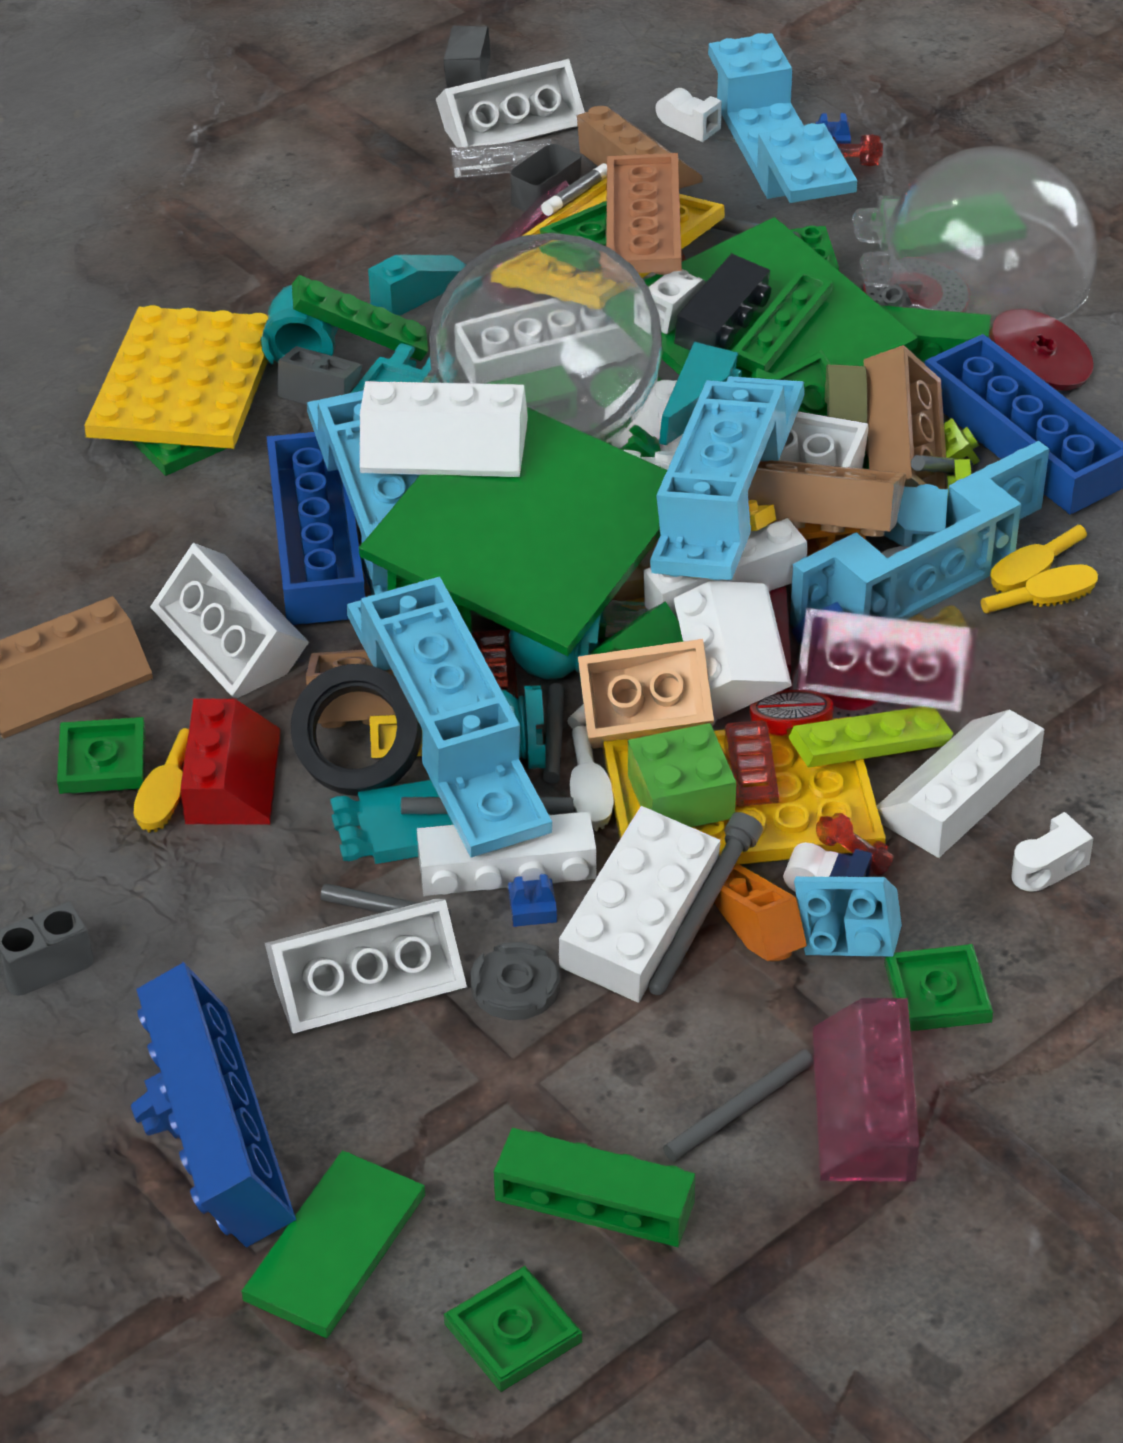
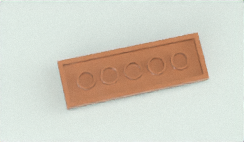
[606,153,682,276]

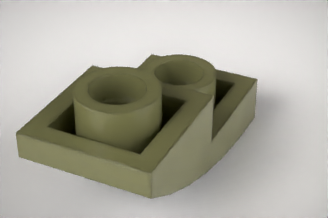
[825,364,867,423]

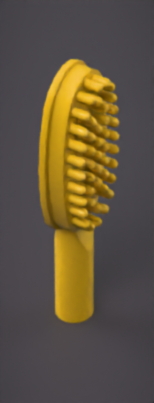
[990,525,1087,593]
[981,564,1098,614]
[133,728,189,833]

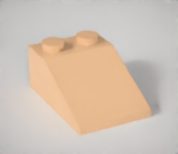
[578,639,714,749]

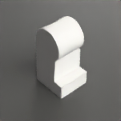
[655,88,722,142]
[640,269,706,334]
[1011,812,1093,892]

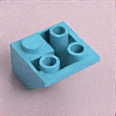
[884,484,948,547]
[794,876,902,957]

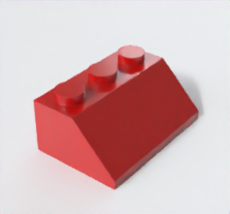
[180,698,281,825]

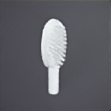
[570,725,614,831]

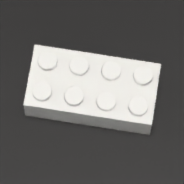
[559,806,720,1003]

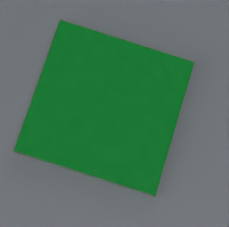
[605,217,918,378]
[359,407,667,657]

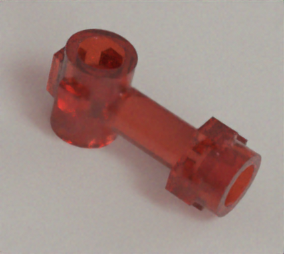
[832,135,884,166]
[816,813,894,876]

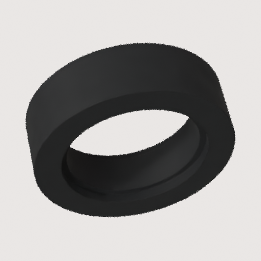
[291,664,422,796]

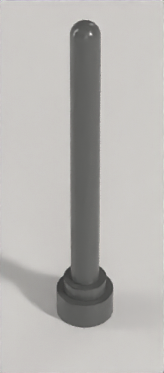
[649,812,764,996]

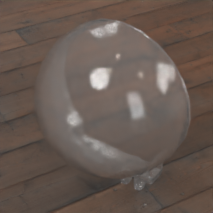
[852,146,1097,328]
[422,233,663,443]

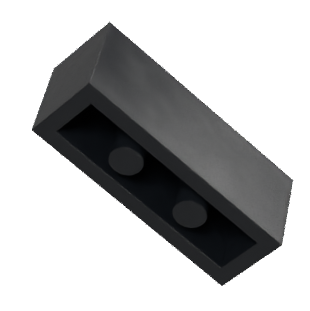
[674,253,772,350]

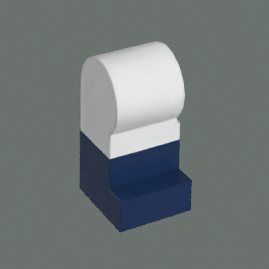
[783,842,872,892]

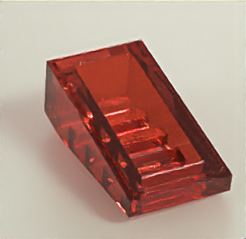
[472,630,518,699]
[724,720,779,807]

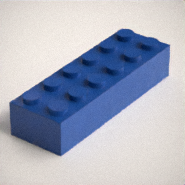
[925,334,1123,515]
[267,432,365,625]
[136,962,296,1248]

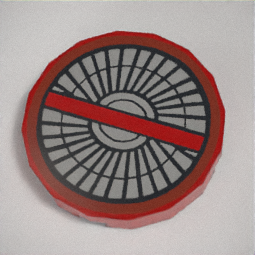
[749,690,834,736]

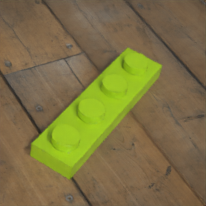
[789,705,953,768]

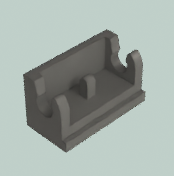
[278,346,362,405]

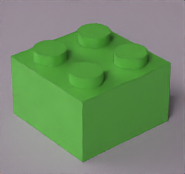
[628,723,736,827]

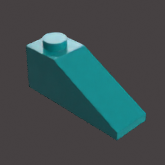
[368,255,475,316]
[659,342,742,445]

